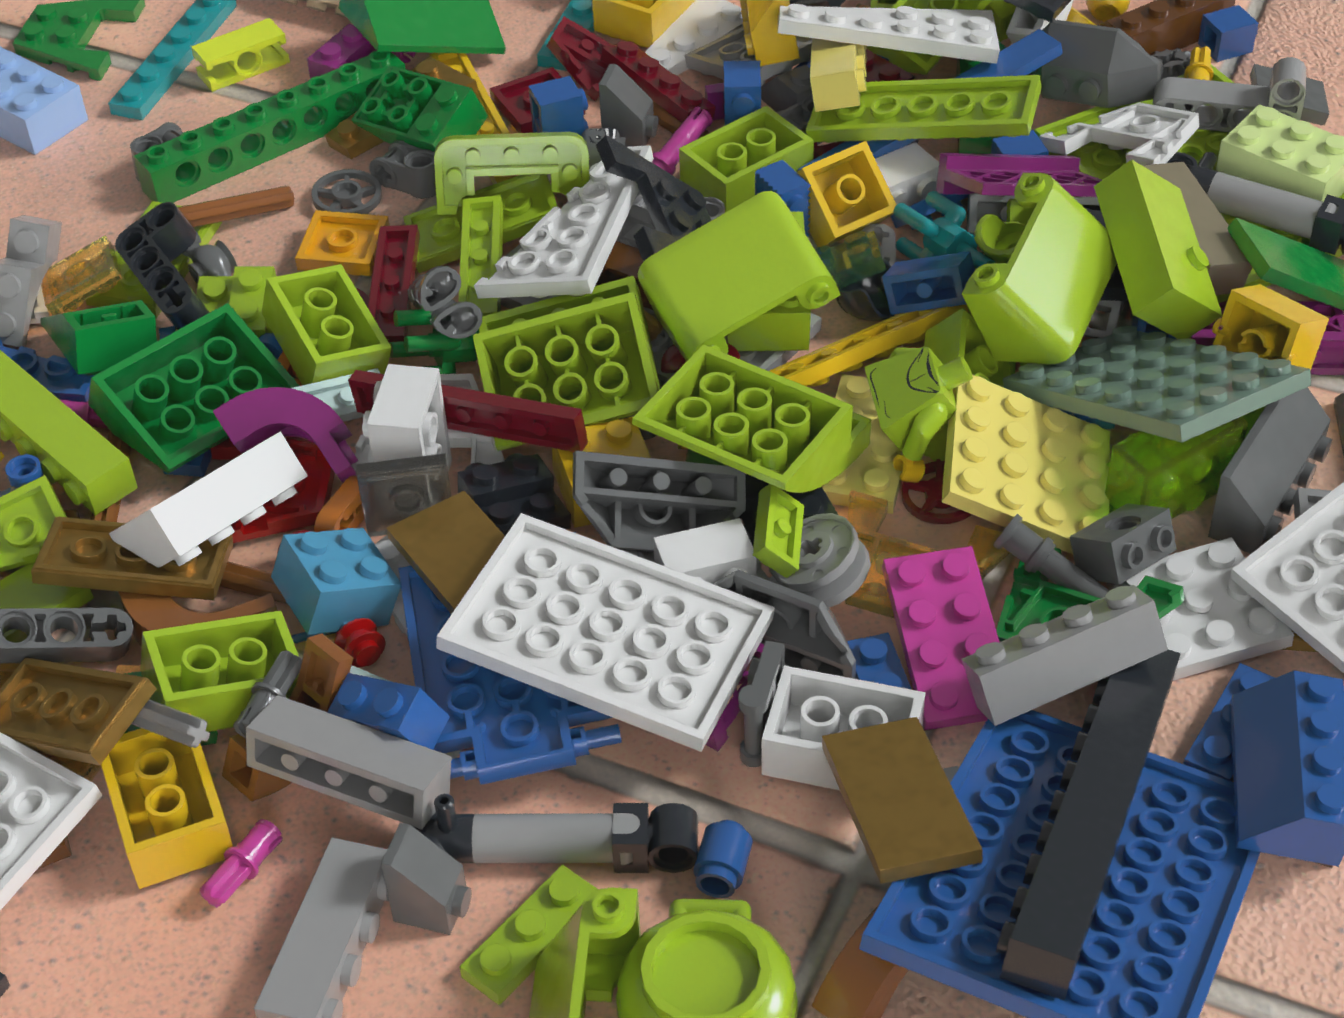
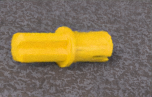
[1184,46,1214,81]

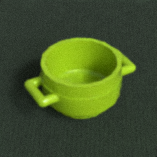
[616,899,798,1018]

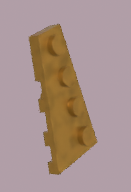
[325,56,479,159]

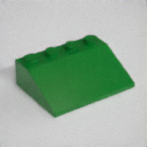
[339,0,506,54]
[88,303,300,474]

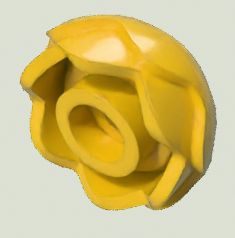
[1086,0,1130,22]

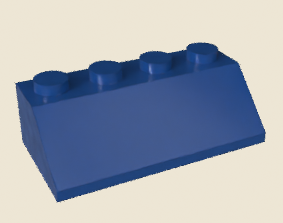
[1230,670,1344,867]

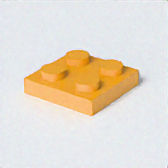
[295,210,390,276]

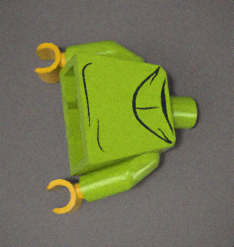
[864,347,973,483]

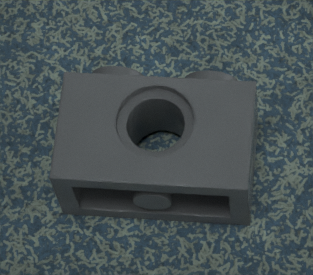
[1069,503,1177,585]

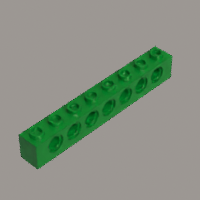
[134,51,405,203]

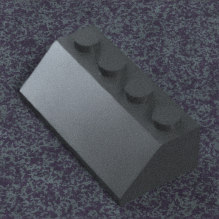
[1208,387,1332,554]

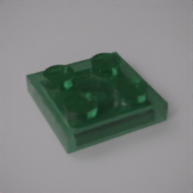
[815,230,887,289]

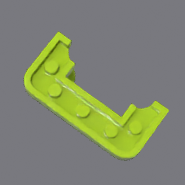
[434,132,590,215]
[962,173,1117,364]
[638,191,840,362]
[529,888,641,1018]

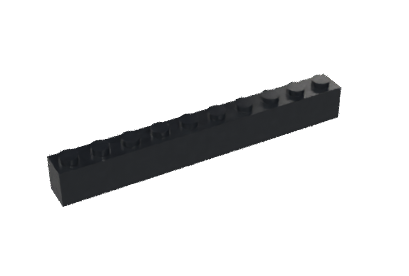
[996,649,1181,1001]

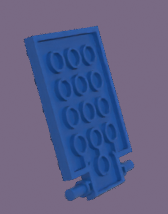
[398,531,622,785]

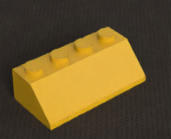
[740,0,800,66]

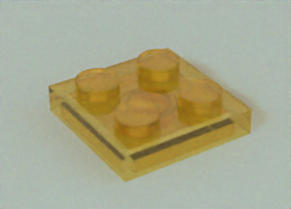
[41,235,122,316]

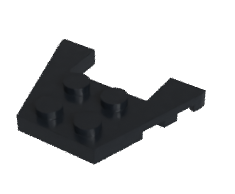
[596,135,712,262]

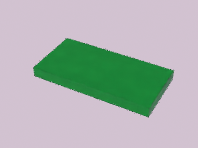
[1227,218,1344,311]

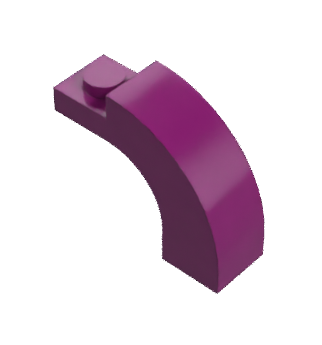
[213,387,359,483]

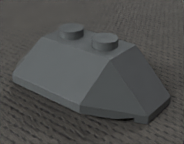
[1028,20,1161,108]
[572,451,746,553]
[713,570,856,679]

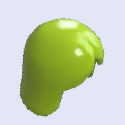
[974,214,1026,263]

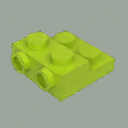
[196,266,277,338]

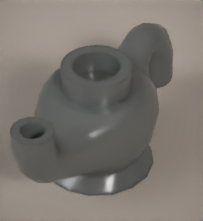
[182,232,237,284]

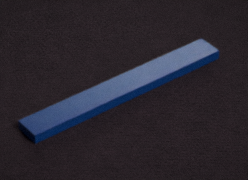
[798,29,1063,171]

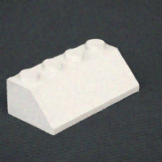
[109,431,308,568]

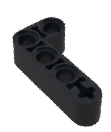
[115,202,210,330]

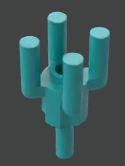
[893,191,996,269]

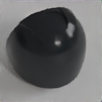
[836,259,895,321]

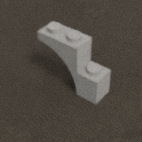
[0,215,62,347]

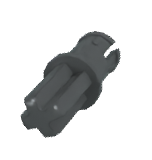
[233,651,302,738]

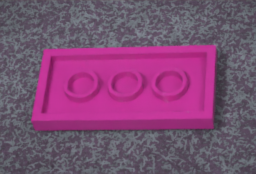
[882,546,1000,731]

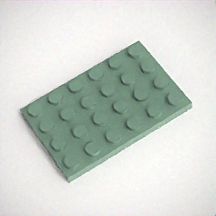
[1003,326,1311,442]

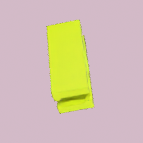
[191,18,290,92]

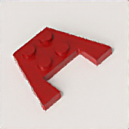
[211,438,335,543]

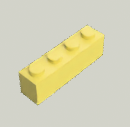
[810,38,867,112]

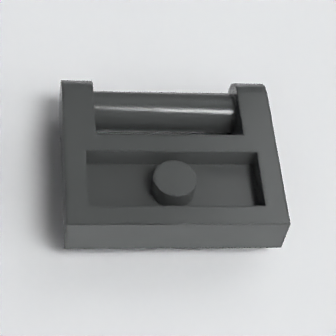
[738,640,785,767]

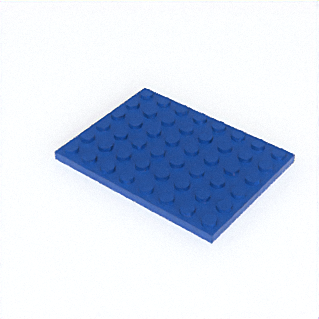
[859,710,1261,1018]

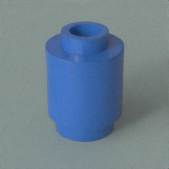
[693,820,753,898]

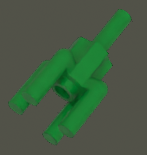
[389,309,480,374]

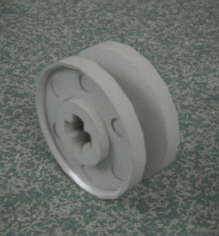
[769,513,871,608]

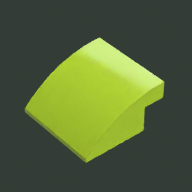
[473,276,660,451]
[632,345,872,493]

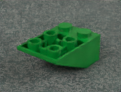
[351,65,488,153]
[40,300,157,375]

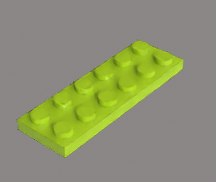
[806,75,1042,143]

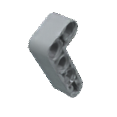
[1152,57,1306,132]

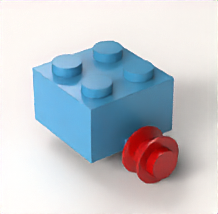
[271,528,401,668]

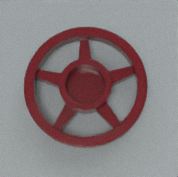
[902,459,972,524]

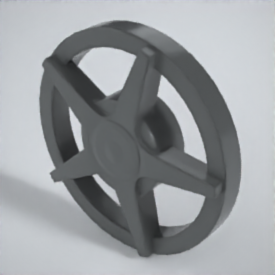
[312,169,382,214]

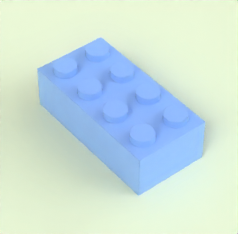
[0,46,88,155]

